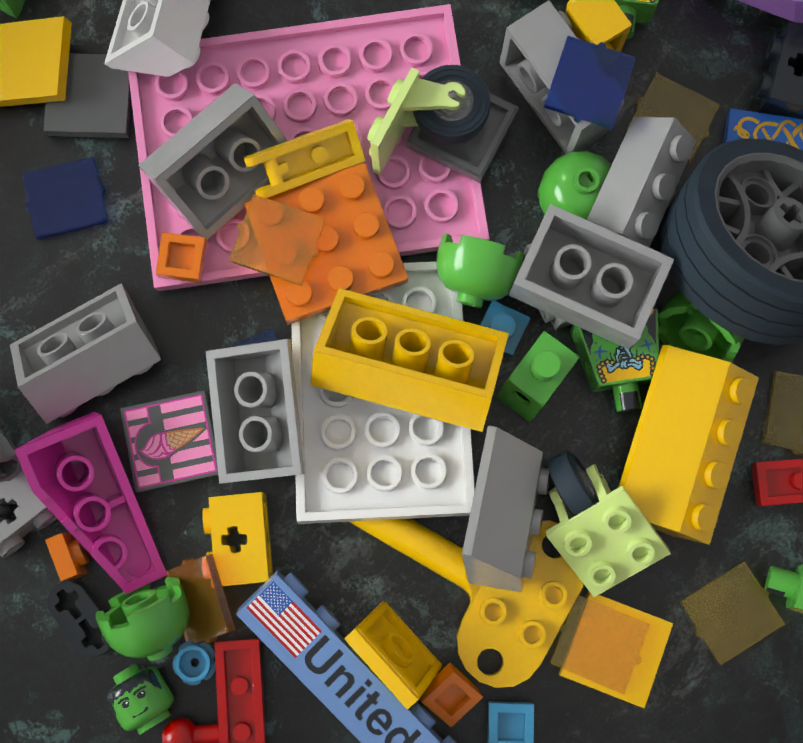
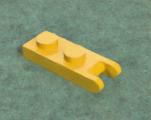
[243,119,366,200]

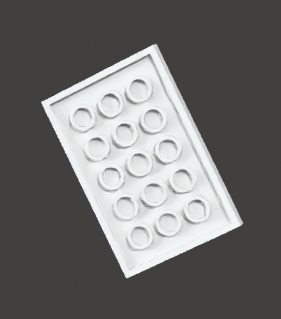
[291,261,475,524]

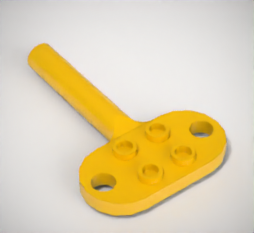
[350,518,584,688]

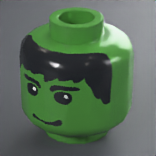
[106,663,174,735]

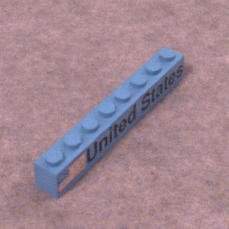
[236,570,457,743]

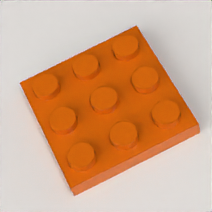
[244,162,409,325]

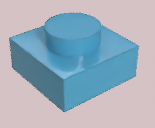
[480,301,530,358]
[487,701,534,743]

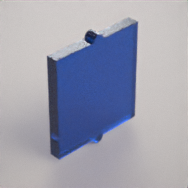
[543,36,636,130]
[22,157,109,240]

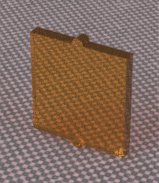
[166,554,235,644]

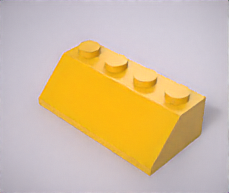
[310,288,509,432]
[618,345,759,545]

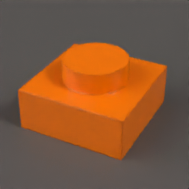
[155,232,208,283]
[45,533,90,581]
[420,663,483,727]

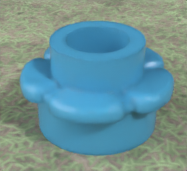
[172,640,216,685]

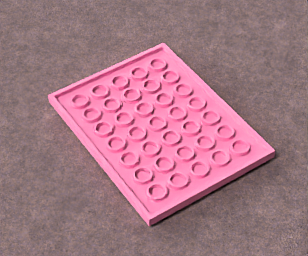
[128,4,490,292]

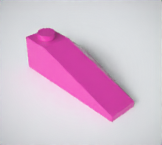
[14,412,167,594]

